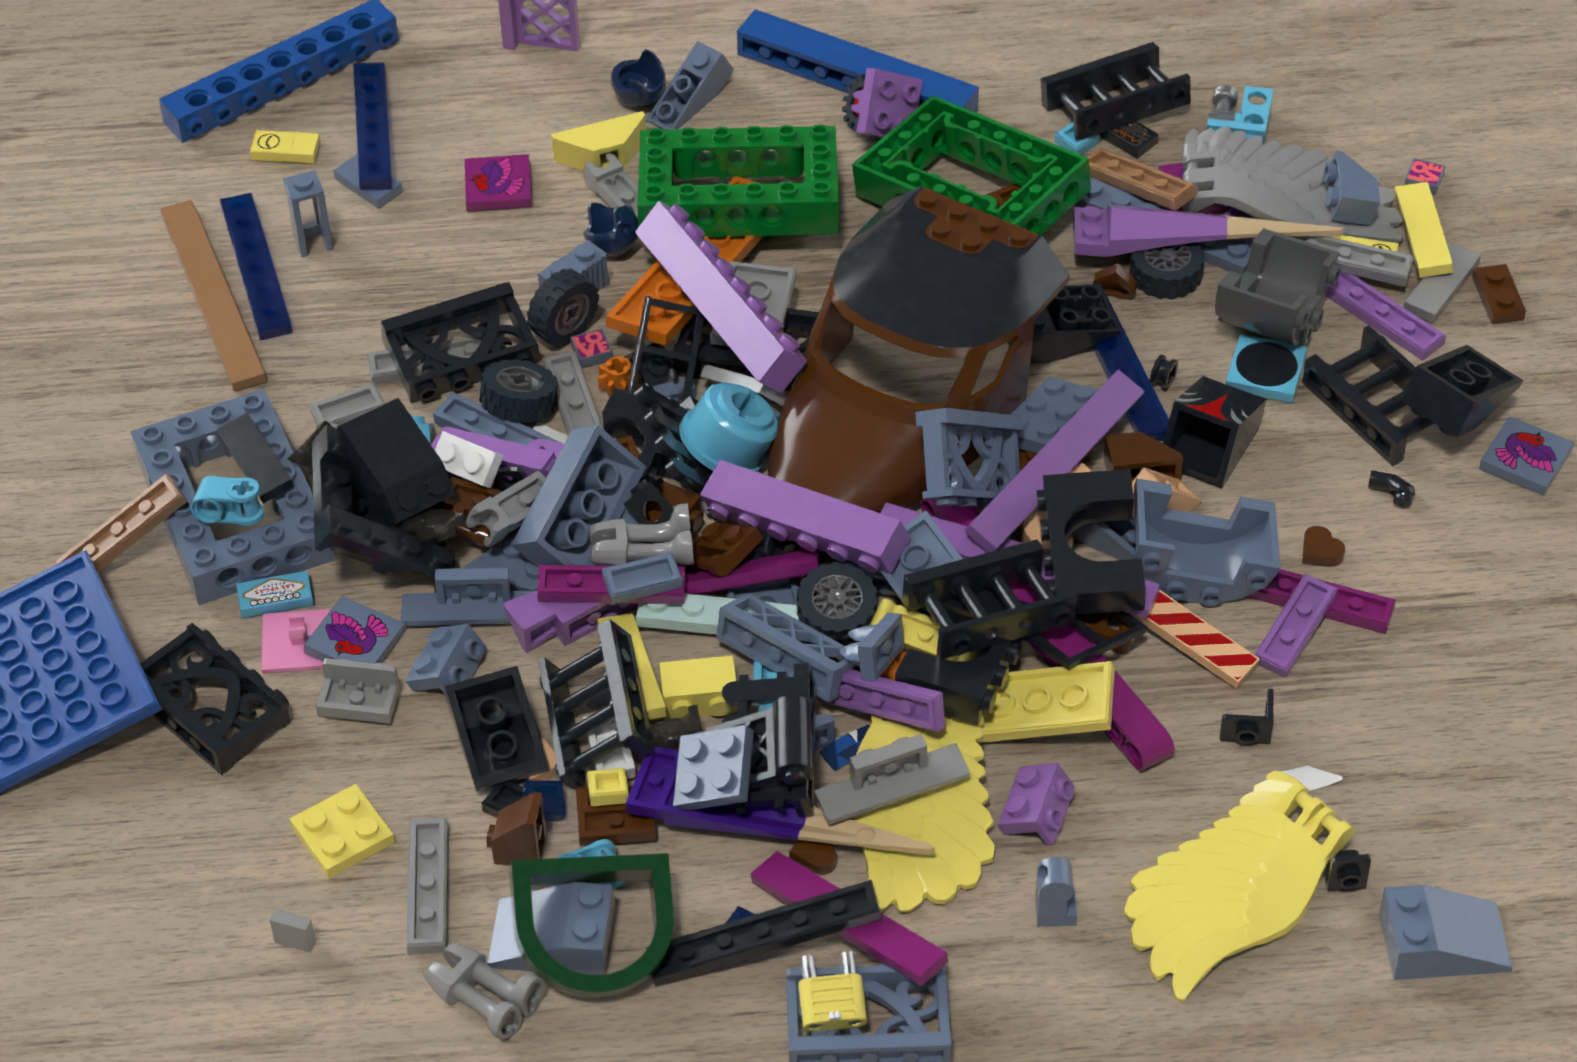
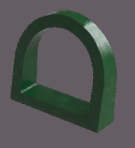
[509,853,674,997]

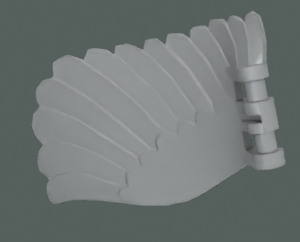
[1182,126,1403,243]

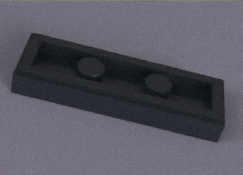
[217,413,294,504]

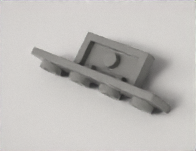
[814,734,970,824]

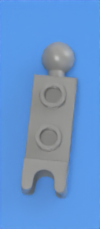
[584,153,638,218]
[466,470,548,547]

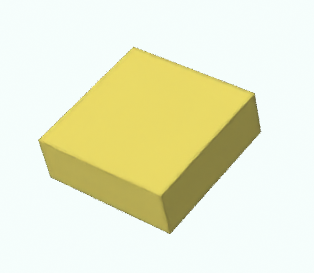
[587,768,629,807]

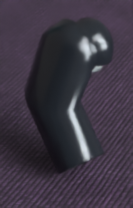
[1368,470,1415,506]

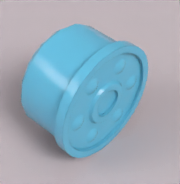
[679,382,778,472]

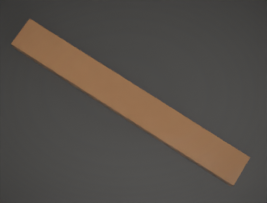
[160,200,266,392]

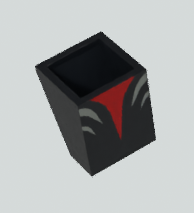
[1163,376,1267,488]

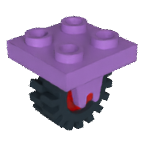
[842,68,923,138]

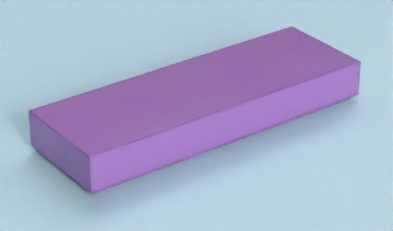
[1254,574,1338,678]

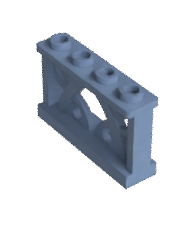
[915,408,1023,509]
[786,963,952,1062]

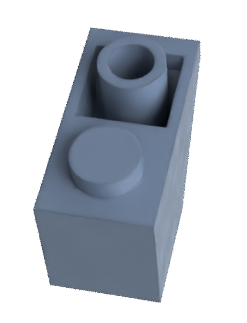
[1323,150,1381,226]

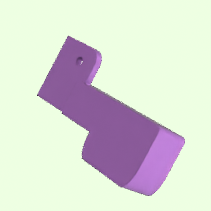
[431,426,564,483]

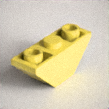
[551,111,646,171]

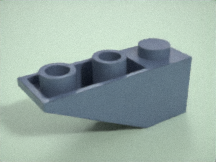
[646,41,734,130]

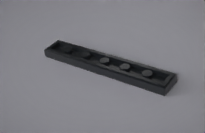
[646,879,883,987]

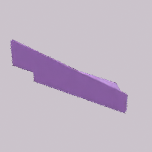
[503,561,681,653]

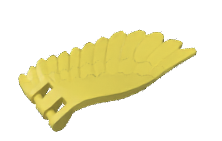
[849,714,995,912]
[1124,771,1355,1002]

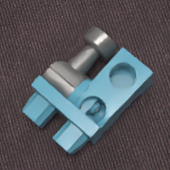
[1207,84,1274,144]

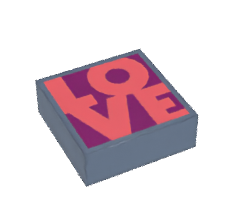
[1404,158,1446,195]
[570,329,613,368]

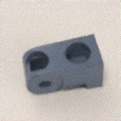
[1035,857,1077,926]

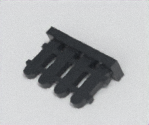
[634,383,717,520]
[721,662,816,817]

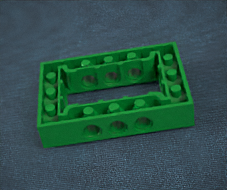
[852,95,1091,235]
[637,124,839,237]

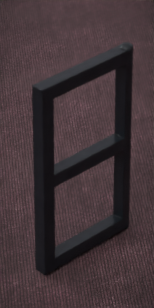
[627,296,704,405]
[1025,611,1147,670]

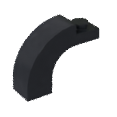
[602,388,671,496]

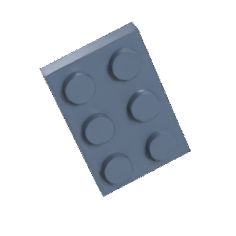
[1011,377,1098,453]

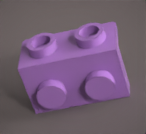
[998,763,1075,845]

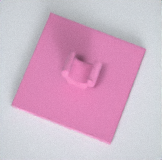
[261,609,331,673]

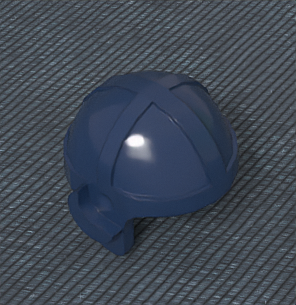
[611,49,666,108]
[583,202,638,257]

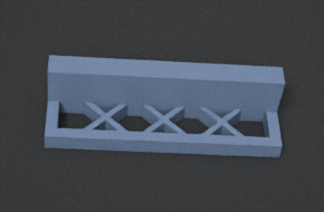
[716,593,859,702]

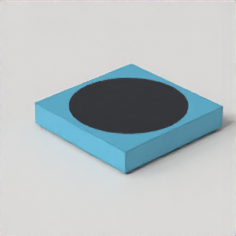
[1226,334,1307,403]

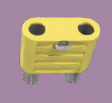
[798,951,868,1032]

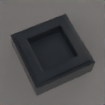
[481,782,527,818]

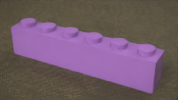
[700,460,911,574]

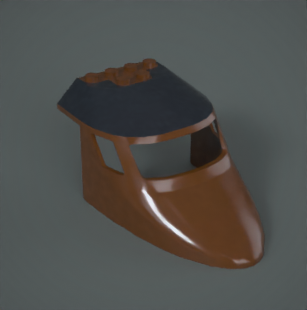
[768,186,1070,513]

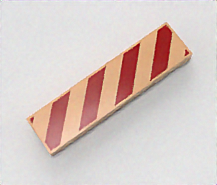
[1131,589,1260,689]

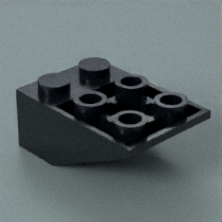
[1007,284,1121,364]

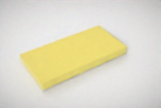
[977,661,1115,743]

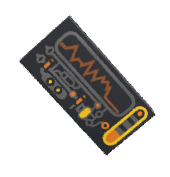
[1100,121,1159,159]

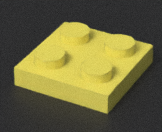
[289,784,395,879]

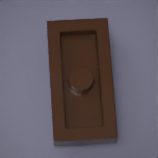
[1472,264,1526,325]

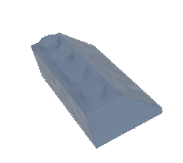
[511,425,646,567]

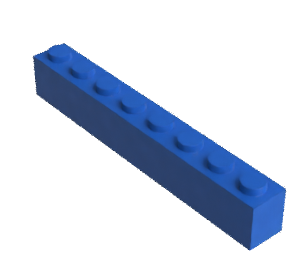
[737,9,979,113]

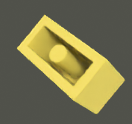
[659,655,738,720]

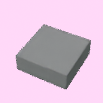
[270,910,316,953]

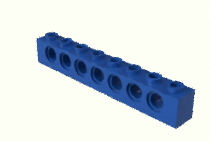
[159,0,399,143]

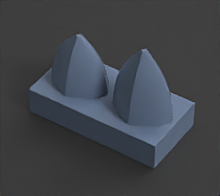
[839,613,905,681]

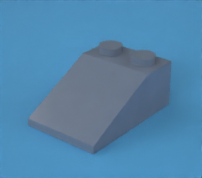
[487,882,615,975]
[1379,885,1513,980]

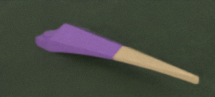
[1073,204,1344,257]

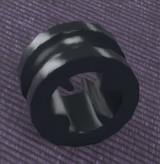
[1150,354,1178,389]

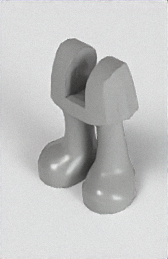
[589,503,694,566]
[423,942,545,1039]

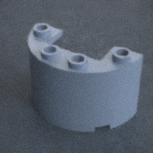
[1133,478,1281,606]

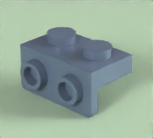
[405,624,487,695]

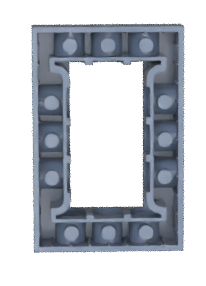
[130,389,335,606]

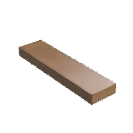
[1087,148,1198,211]
[55,473,187,572]

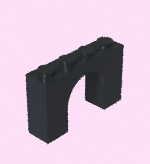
[1036,469,1146,615]
[895,590,1029,726]

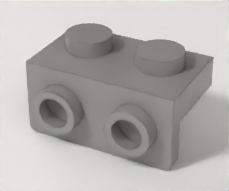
[316,658,400,724]

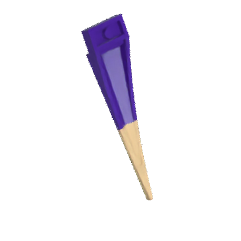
[625,746,935,855]

